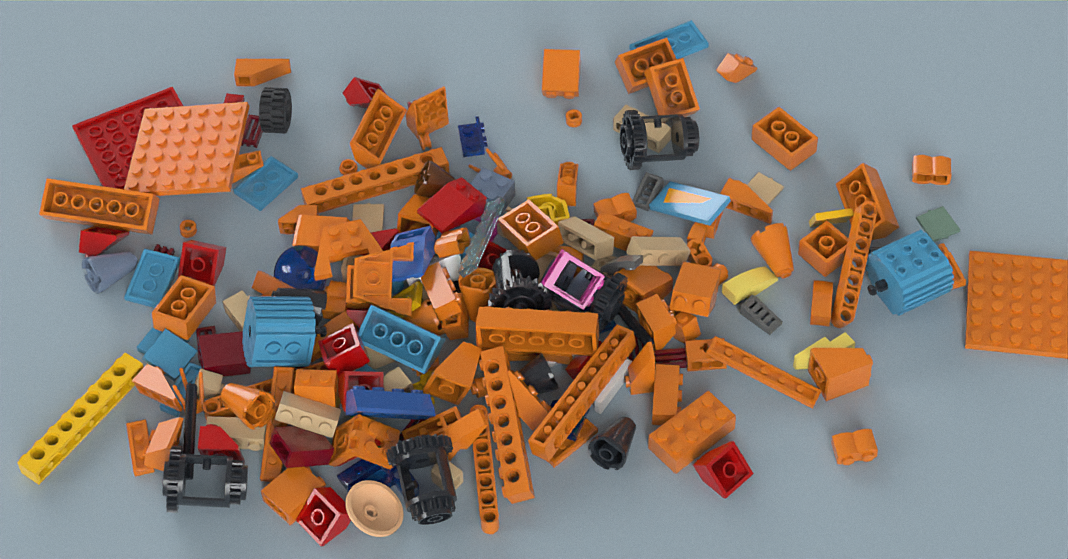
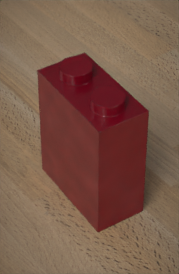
[197,331,251,377]
[269,426,334,468]

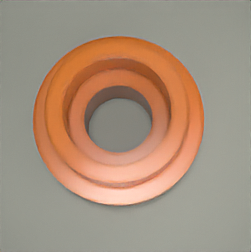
[339,159,358,175]

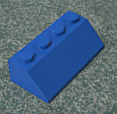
[346,386,435,420]

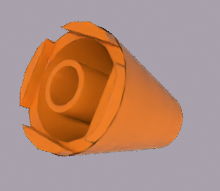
[751,223,794,279]
[458,268,496,323]
[402,299,445,336]
[221,383,275,430]

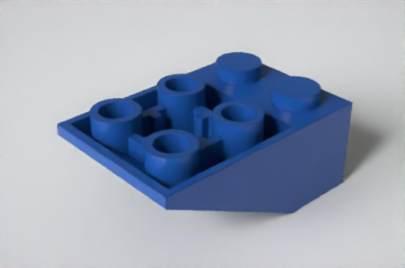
[391,226,437,282]

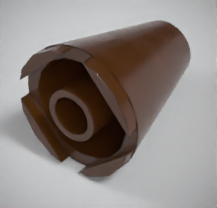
[414,160,456,198]

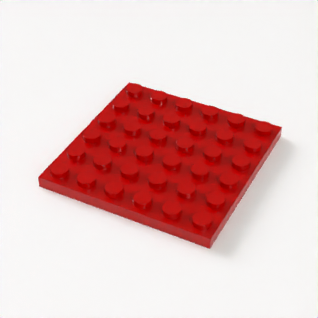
[72,86,183,190]

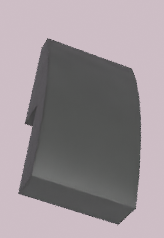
[600,255,643,275]

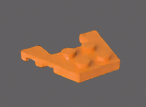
[314,219,383,281]
[353,242,414,318]

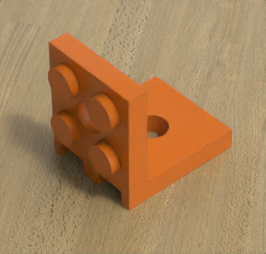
[329,414,400,469]

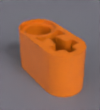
[687,239,712,267]

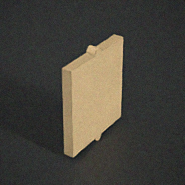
[747,172,784,205]
[352,203,384,230]

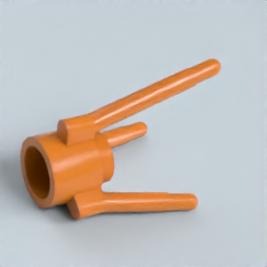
[468,148,513,179]
[172,368,205,414]

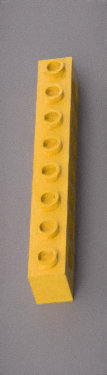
[17,353,144,485]

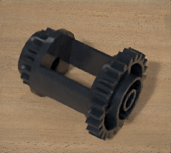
[620,110,700,170]
[488,249,552,310]
[541,257,628,333]
[386,434,457,525]
[162,446,248,513]

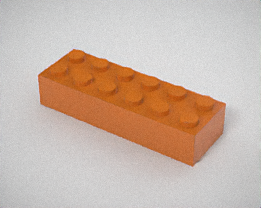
[39,178,160,235]
[476,306,599,356]

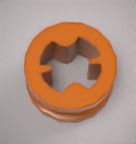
[566,109,582,128]
[418,133,432,150]
[179,220,197,238]

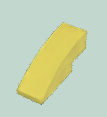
[722,266,778,305]
[793,332,855,370]

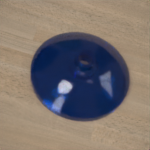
[274,246,327,290]

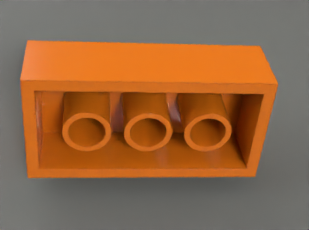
[648,391,736,474]

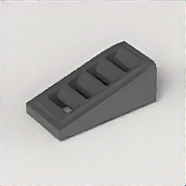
[632,172,664,211]
[740,295,783,335]

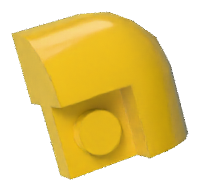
[526,194,570,225]

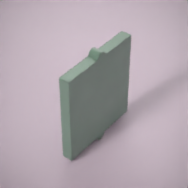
[916,206,960,242]

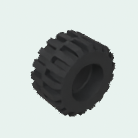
[259,87,292,134]

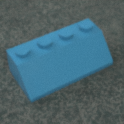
[358,305,446,374]

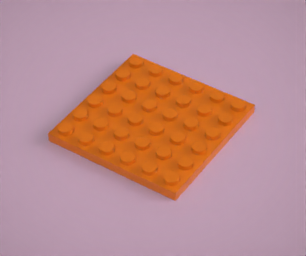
[124,102,250,196]
[965,251,1068,359]

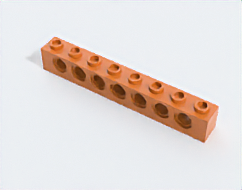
[301,147,450,213]
[528,324,636,462]
[479,346,535,504]

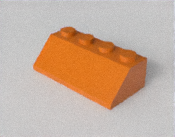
[350,89,407,169]
[836,163,899,240]

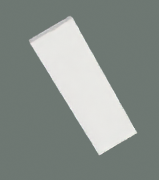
[594,359,632,414]

